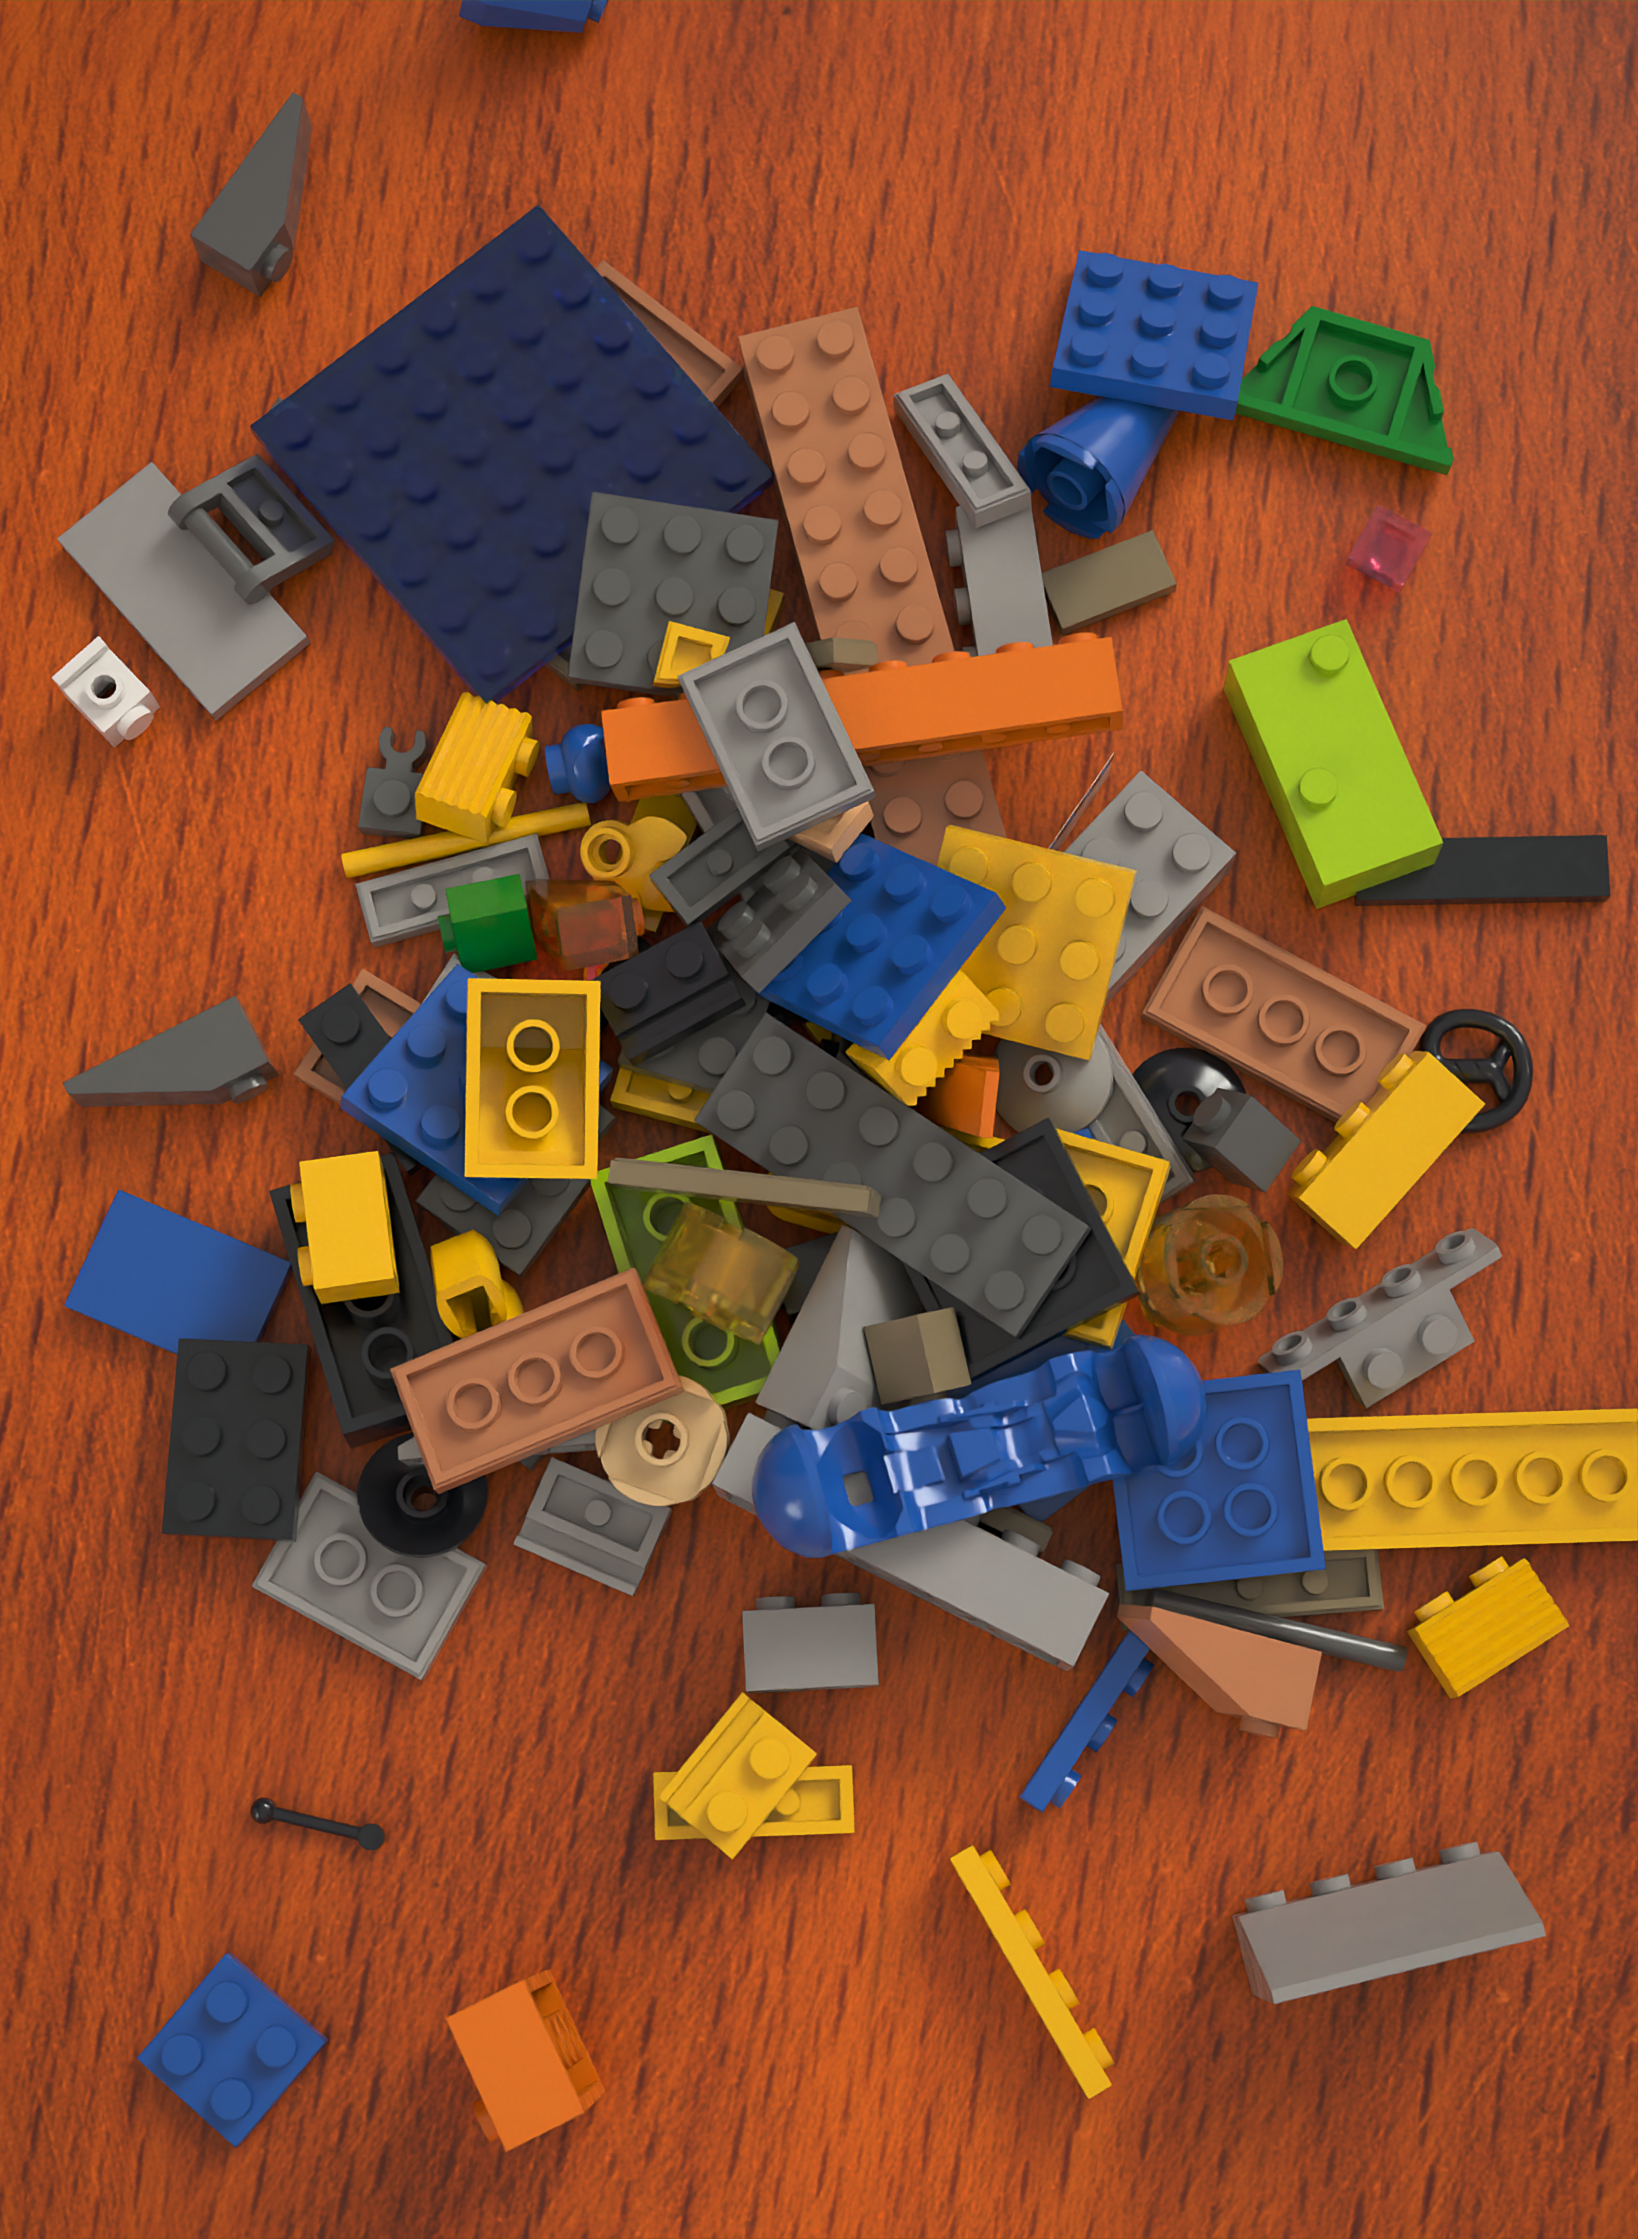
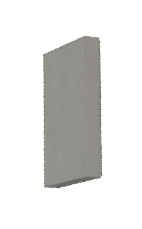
[677,622,876,852]
[252,1472,488,1681]

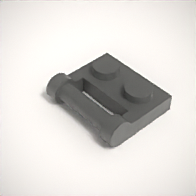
[168,454,335,605]

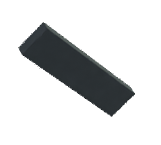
[1354,835,1610,906]

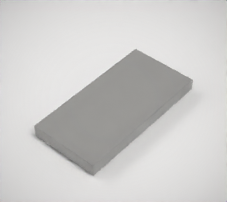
[57,462,310,721]

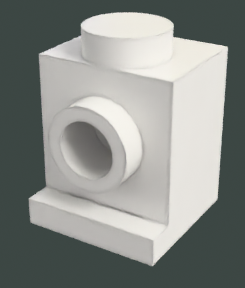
[52,636,160,748]

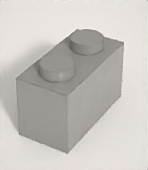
[742,1593,879,1694]

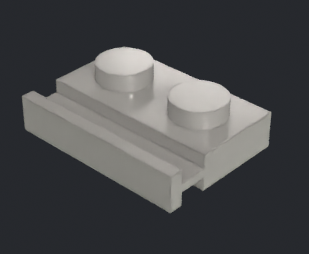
[513,1457,672,1597]

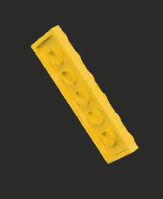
[1307,1409,1638,1551]

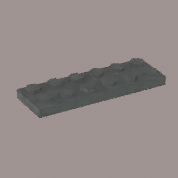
[694,1013,1092,1339]

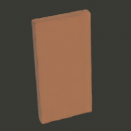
[1141,906,1427,1123]
[390,1267,685,1494]

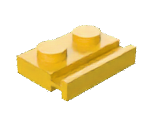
[658,1692,818,1860]

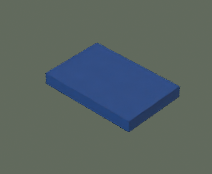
[64,1189,293,1355]

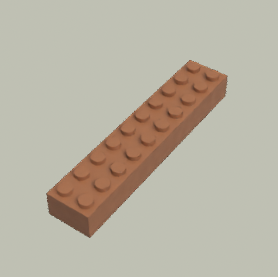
[738,307,1007,866]

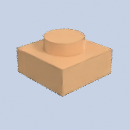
[787,801,874,863]

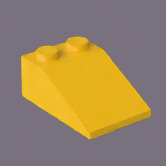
[465,978,601,1179]

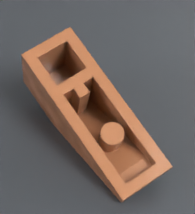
[1117,1604,1322,1739]

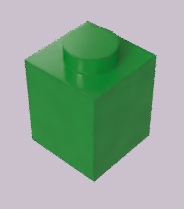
[438,874,538,973]

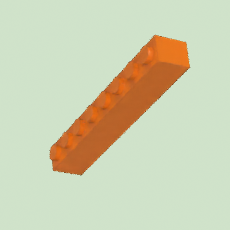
[601,633,1123,802]

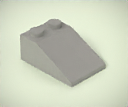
[755,1225,925,1430]

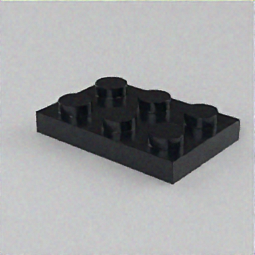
[162,1338,312,1542]

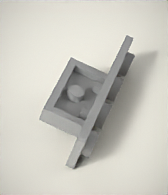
[1258,1228,1502,1409]

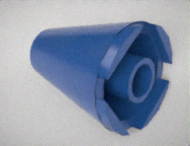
[1017,396,1179,539]

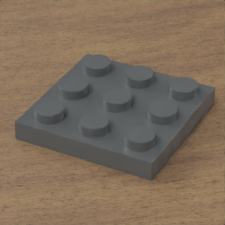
[567,492,778,698]

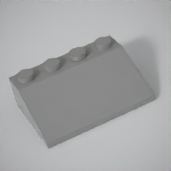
[1232,1841,1546,2004]

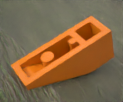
[915,1052,1000,1138]

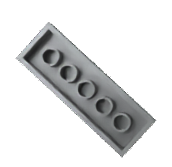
[712,1410,1109,1672]

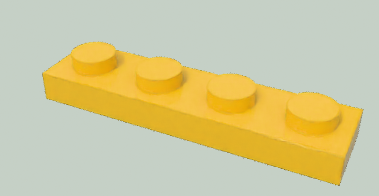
[949,1845,1114,2099]

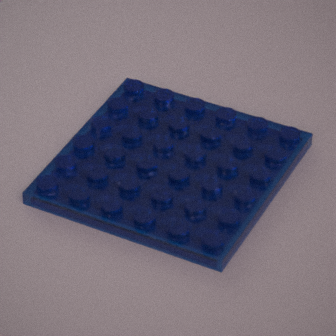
[250,204,774,704]

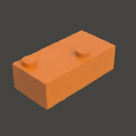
[445,1969,606,2152]

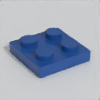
[137,1952,329,2148]

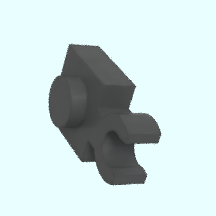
[358,727,429,839]

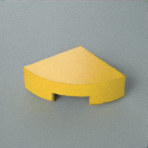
[652,621,731,688]

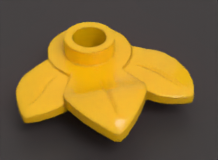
[580,816,689,938]

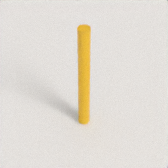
[341,802,591,878]

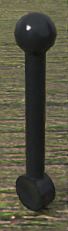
[250,1797,385,1850]

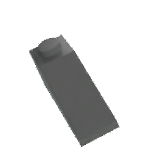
[190,92,312,297]
[63,996,279,1107]

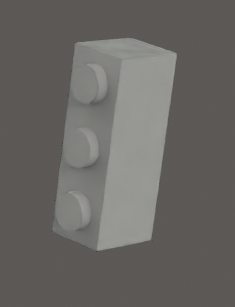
[945,507,1053,657]

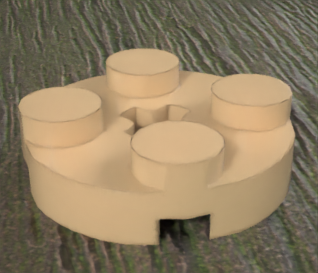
[595,1375,730,1506]

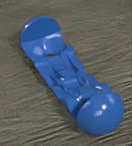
[752,1335,1207,1558]

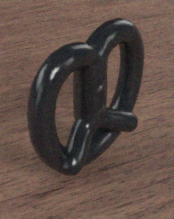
[1421,1009,1533,1134]

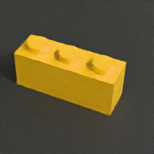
[1287,1051,1485,1249]

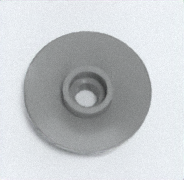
[993,1034,1113,1133]

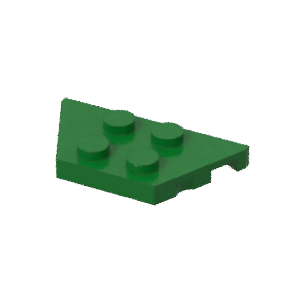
[1235,306,1454,475]

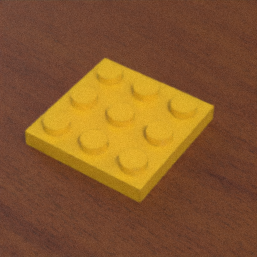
[937,825,1137,1061]

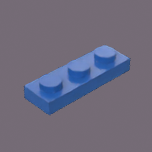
[1018,1630,1154,1813]

